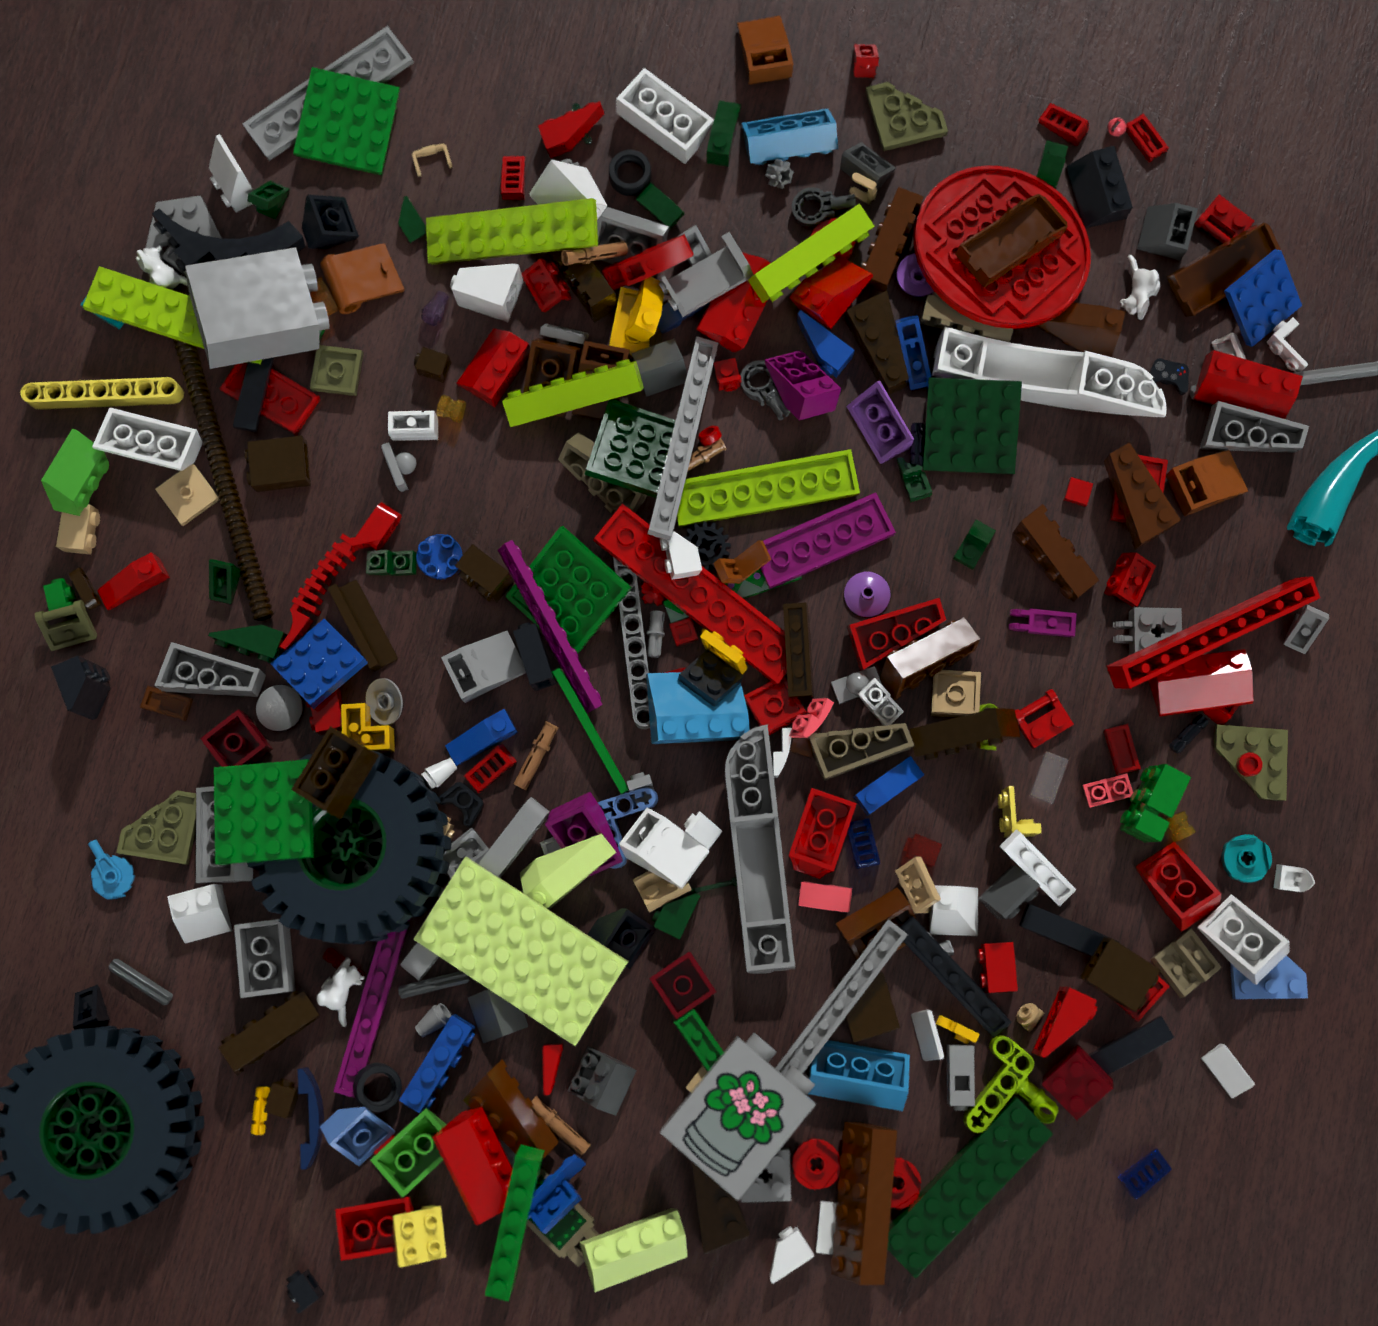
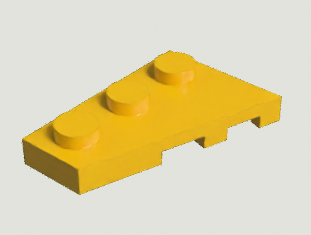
[609,287,650,359]

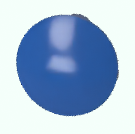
[416,534,463,579]

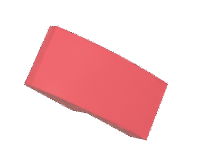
[789,698,834,738]
[1082,773,1133,808]
[798,881,852,912]

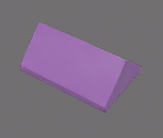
[847,381,914,464]

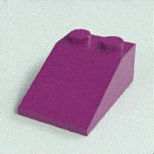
[545,792,623,878]

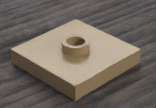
[155,463,219,526]
[931,670,981,717]

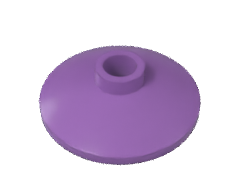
[897,253,934,297]
[844,572,890,617]

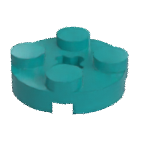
[1221,834,1272,883]

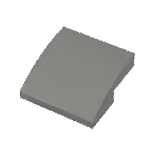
[443,828,489,879]

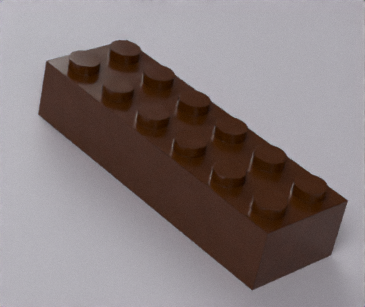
[831,1122,897,1285]

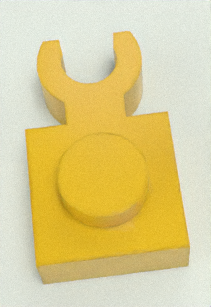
[935,1015,980,1045]

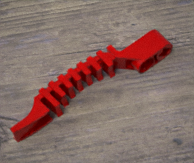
[279,502,402,651]

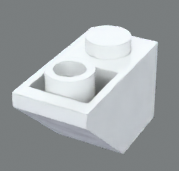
[660,531,702,580]
[684,811,722,850]

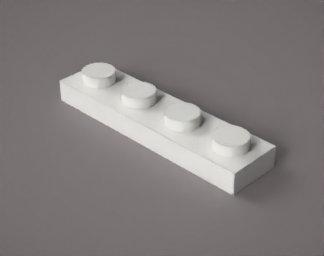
[1000,829,1076,907]

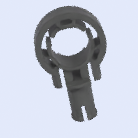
[792,187,856,228]
[740,360,790,420]

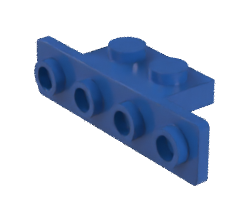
[528,1154,586,1234]

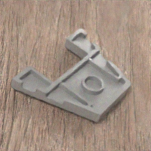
[146,196,222,262]

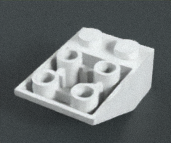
[619,808,709,889]

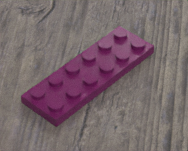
[760,493,896,589]

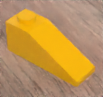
[624,277,664,343]

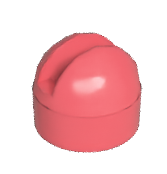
[1107,118,1126,137]

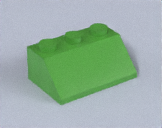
[41,429,109,516]
[370,1108,447,1198]

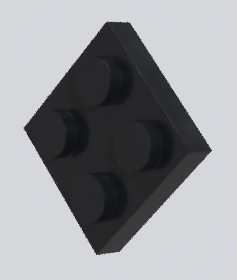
[678,649,744,707]

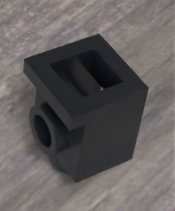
[286,1269,324,1314]

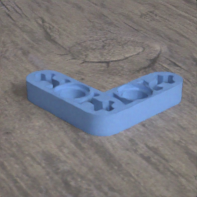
[598,787,658,869]

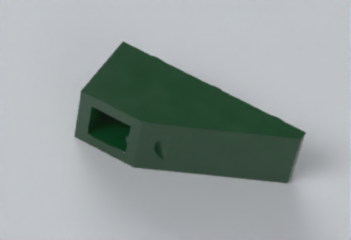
[208,625,287,663]

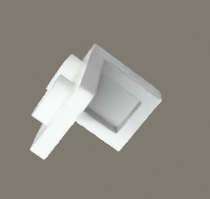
[1266,318,1308,372]

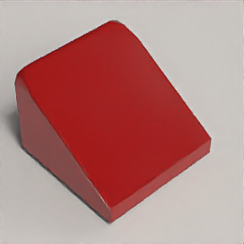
[1203,705,1239,725]

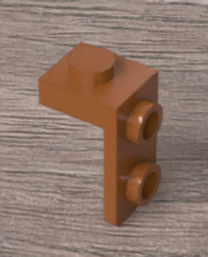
[713,540,771,584]

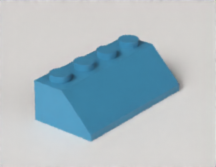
[742,109,838,165]
[808,1040,910,1111]

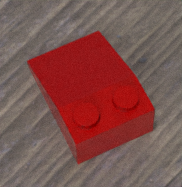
[789,257,873,329]
[1136,841,1221,932]
[1031,986,1097,1058]

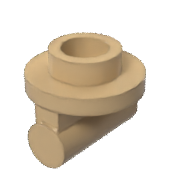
[1017,1003,1045,1032]

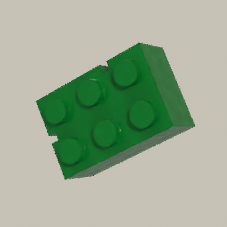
[1119,764,1191,842]

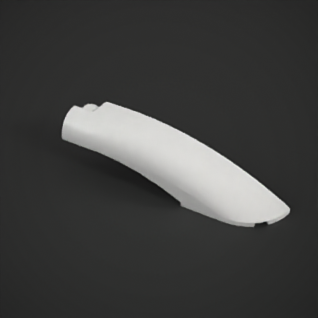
[932,327,1166,417]

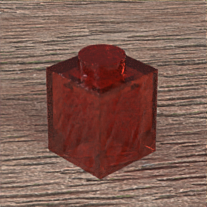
[903,833,942,868]

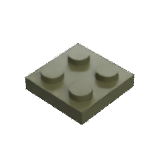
[310,345,364,396]

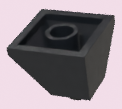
[302,194,359,249]
[587,907,656,969]

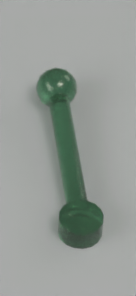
[572,103,593,145]
[691,877,737,894]

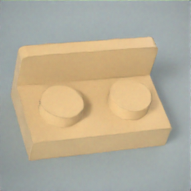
[895,857,941,913]
[633,871,692,912]

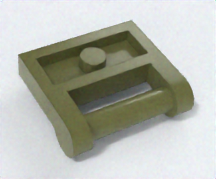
[35,600,97,651]

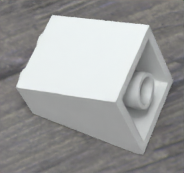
[529,160,607,220]
[450,264,524,322]

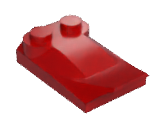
[788,788,857,879]

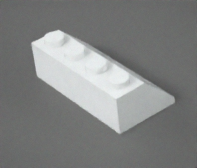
[616,68,714,164]
[92,407,203,471]

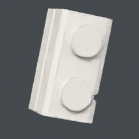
[388,411,438,441]

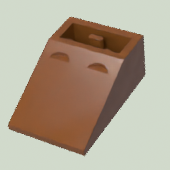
[737,16,793,85]
[1166,450,1248,517]

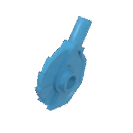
[88,840,135,900]

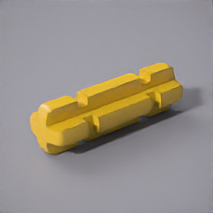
[251,1086,270,1135]

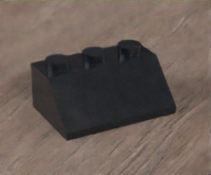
[1066,146,1133,229]
[51,656,111,720]

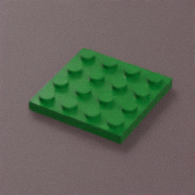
[293,67,400,175]
[505,526,632,654]
[214,759,314,865]

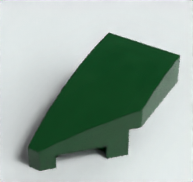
[398,196,427,243]
[897,457,932,502]

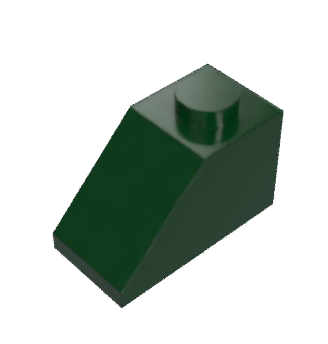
[652,894,700,939]

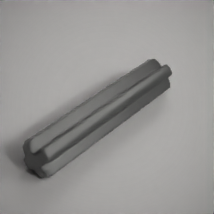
[108,959,173,1005]
[398,971,469,999]

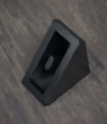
[73,985,110,1030]

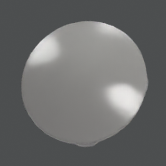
[256,685,304,732]

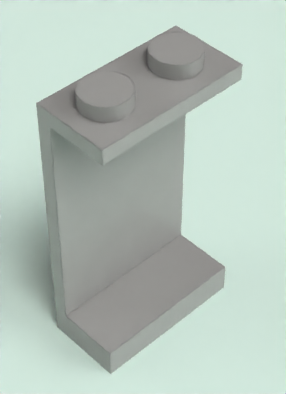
[658,232,753,317]

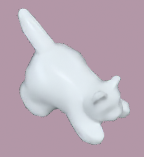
[136,246,188,290]
[1120,255,1160,320]
[317,957,364,1027]

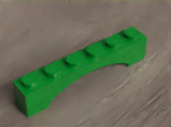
[485,1145,545,1302]

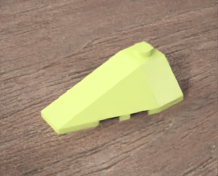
[520,834,616,910]

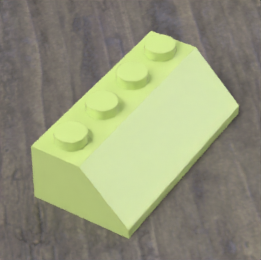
[580,1208,688,1292]

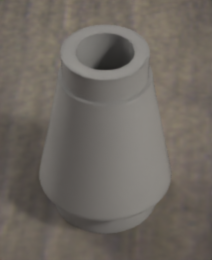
[415,1003,451,1037]

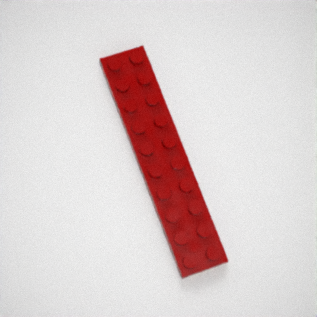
[593,504,787,685]

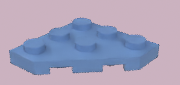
[1230,955,1308,999]

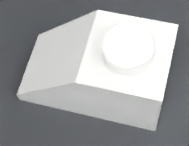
[769,1226,814,1284]

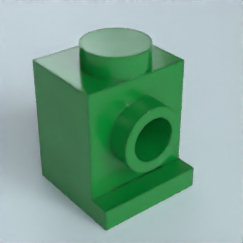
[43,578,75,611]

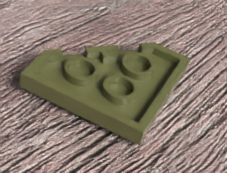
[865,82,948,151]
[1214,725,1288,801]
[116,790,196,865]

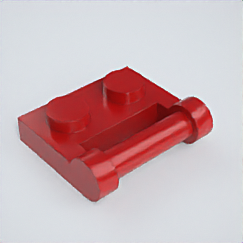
[1194,194,1255,244]
[1015,689,1074,749]

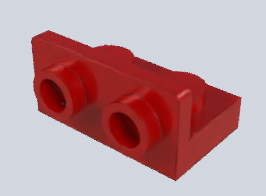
[521,258,572,312]
[1104,552,1156,607]

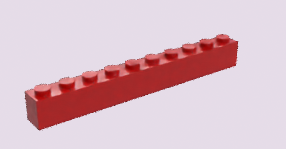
[1106,576,1320,689]

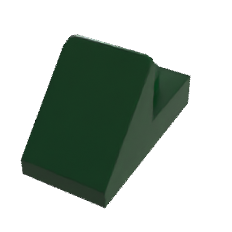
[1036,141,1068,189]
[247,181,290,219]
[953,519,996,570]

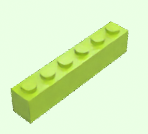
[748,203,875,303]
[502,359,644,427]

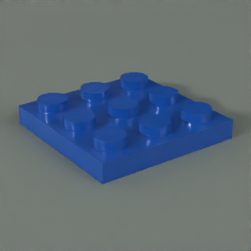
[1224,249,1302,347]
[270,619,368,709]

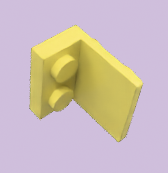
[998,786,1041,838]
[392,1205,446,1267]

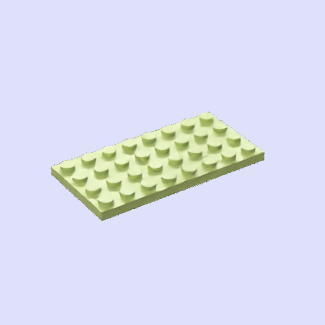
[413,857,628,1046]

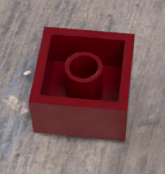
[200,709,273,767]
[649,951,717,1019]
[1042,1044,1113,1120]

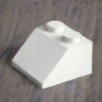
[167,884,232,943]

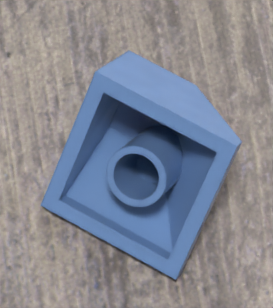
[320,1107,395,1166]

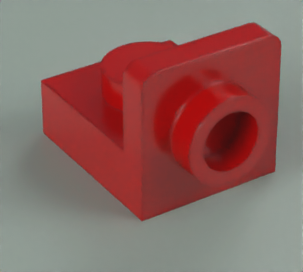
[713,358,741,392]

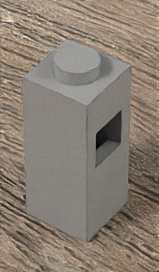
[946,1044,975,1111]

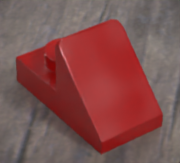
[854,44,879,78]

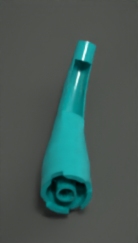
[1287,430,1378,547]

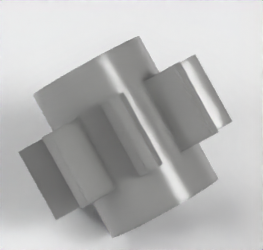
[765,159,794,189]

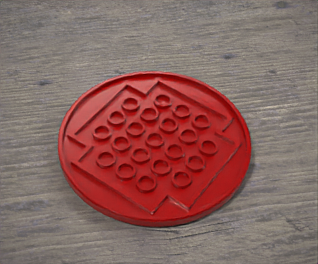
[913,165,1091,329]

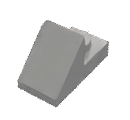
[677,225,712,266]
[1283,605,1329,654]

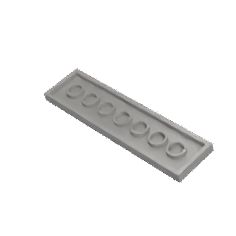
[243,26,414,161]

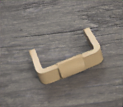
[412,144,452,177]
[849,173,877,204]

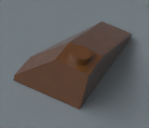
[1037,303,1125,357]

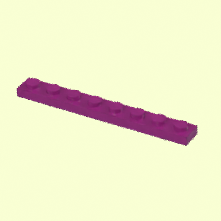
[497,540,603,714]
[333,918,411,1098]

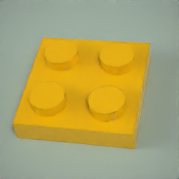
[700,629,748,674]

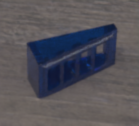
[848,818,881,870]
[1117,1148,1172,1200]

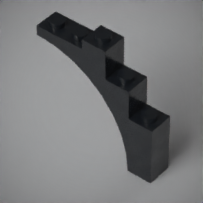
[152,209,306,272]

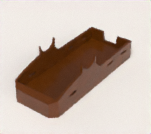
[955,194,1067,288]
[1166,222,1284,317]

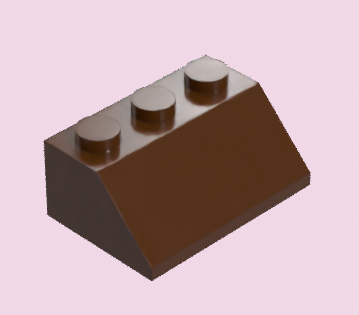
[836,887,918,961]

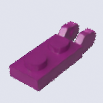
[1009,609,1077,638]

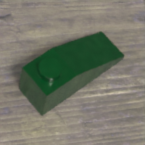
[707,100,741,167]

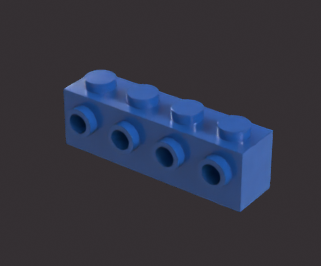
[399,1014,476,1113]

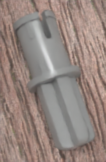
[647,611,665,658]

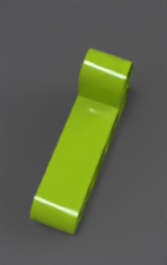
[963,1035,1034,1133]

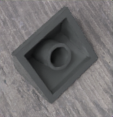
[840,142,896,191]
[631,339,687,397]
[468,989,529,1044]

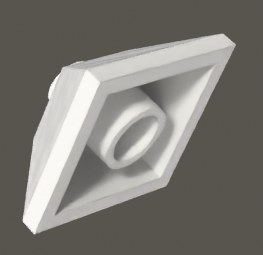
[929,885,978,936]

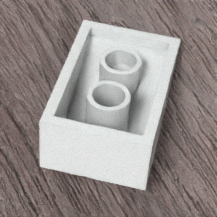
[209,134,253,213]
[1198,894,1290,985]

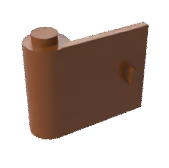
[320,243,404,314]

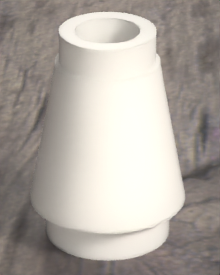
[421,757,457,790]

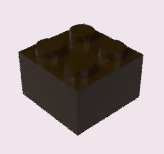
[455,544,514,603]

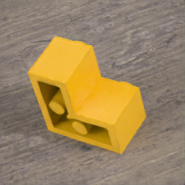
[341,703,395,753]

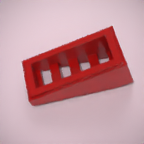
[1038,103,1089,146]
[501,156,525,200]
[464,744,517,794]
[543,1043,564,1095]

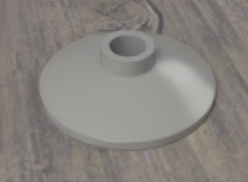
[366,678,403,725]

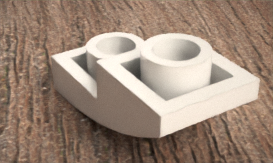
[857,678,904,726]

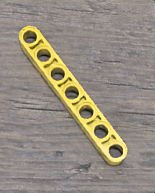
[20,377,184,409]

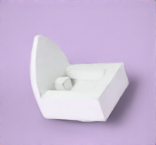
[1274,864,1315,892]

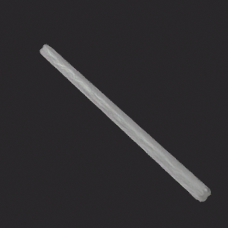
[1190,362,1378,399]

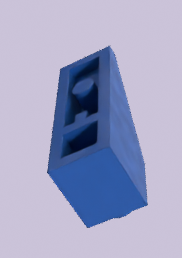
[797,310,855,378]
[895,315,931,390]
[445,709,518,766]
[854,756,924,816]

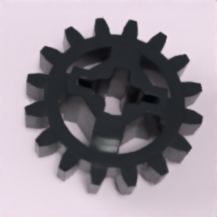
[683,521,731,571]

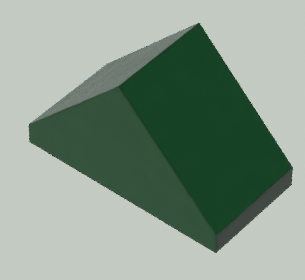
[209,559,241,604]

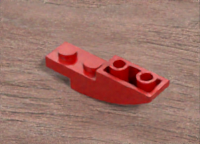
[602,234,694,290]

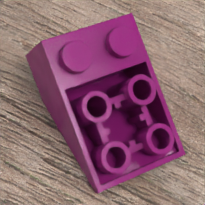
[765,350,841,420]

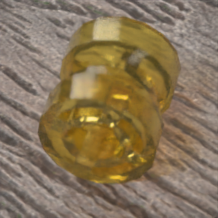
[437,395,466,423]
[1165,811,1196,842]

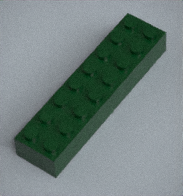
[887,1096,1053,1279]

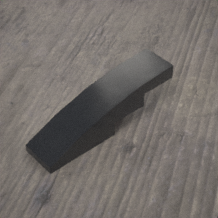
[1019,903,1119,957]
[1088,1016,1175,1075]

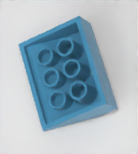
[646,672,750,744]

